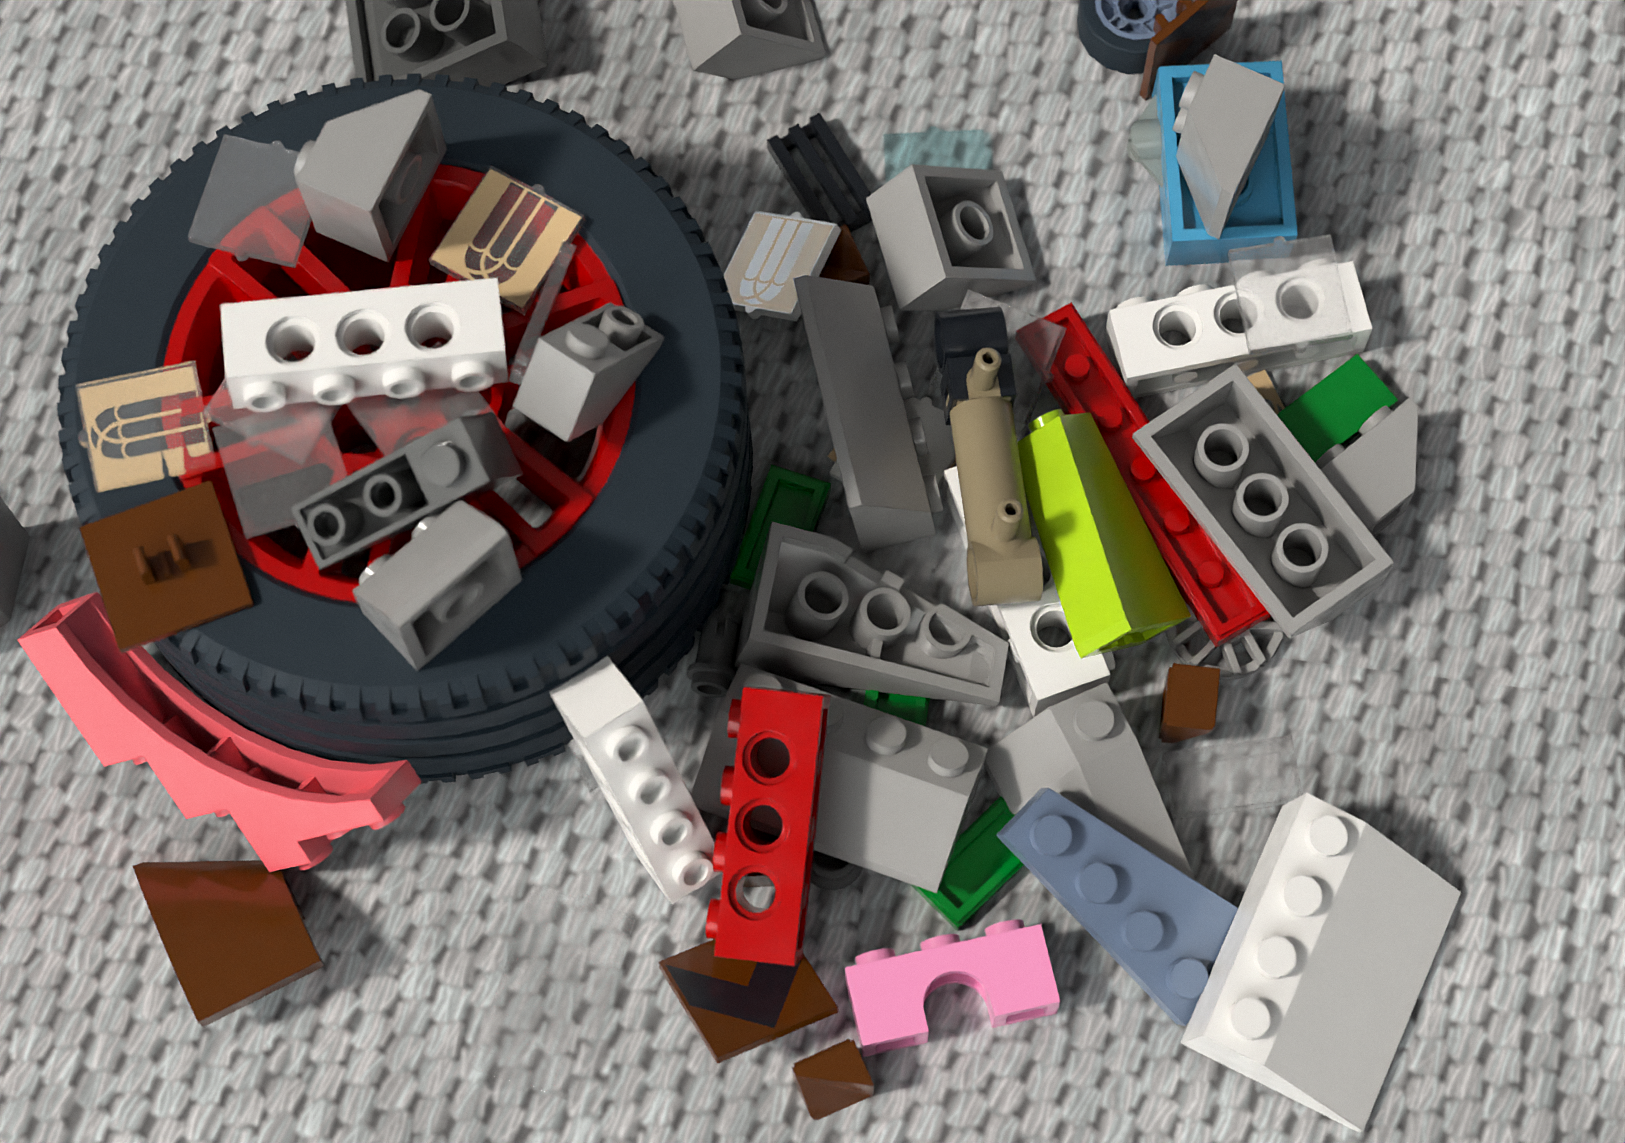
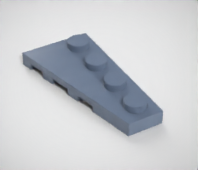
[996,788,1238,1026]

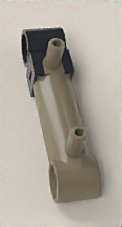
[934,307,1043,607]

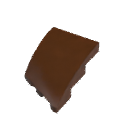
[133,860,325,1027]

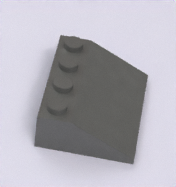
[345,0,548,87]

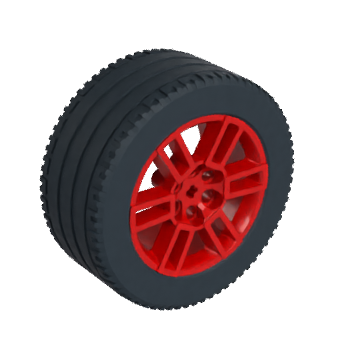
[57,73,753,784]

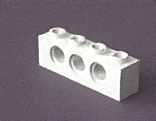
[1105,260,1373,398]
[220,278,508,412]
[942,466,1115,718]
[549,656,722,905]

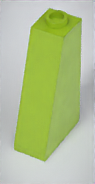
[1018,409,1191,658]

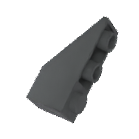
[290,412,523,570]

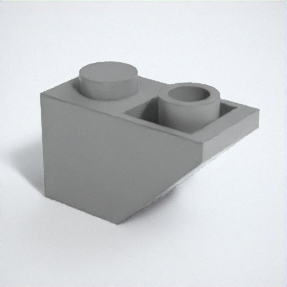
[513,303,664,442]
[1316,398,1418,536]

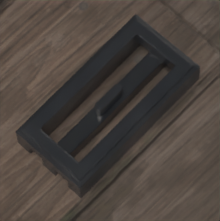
[767,112,873,233]

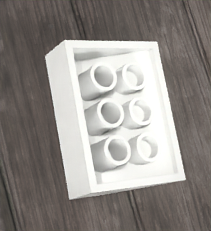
[1180,793,1461,1132]

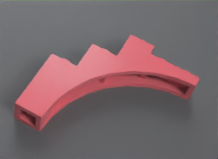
[17,592,422,872]

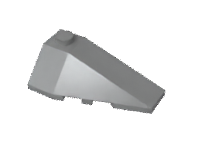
[733,522,1009,706]
[984,682,1195,880]

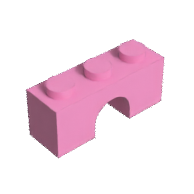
[845,919,1060,1057]

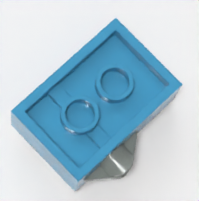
[1127,61,1298,266]

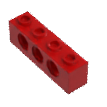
[706,686,831,966]

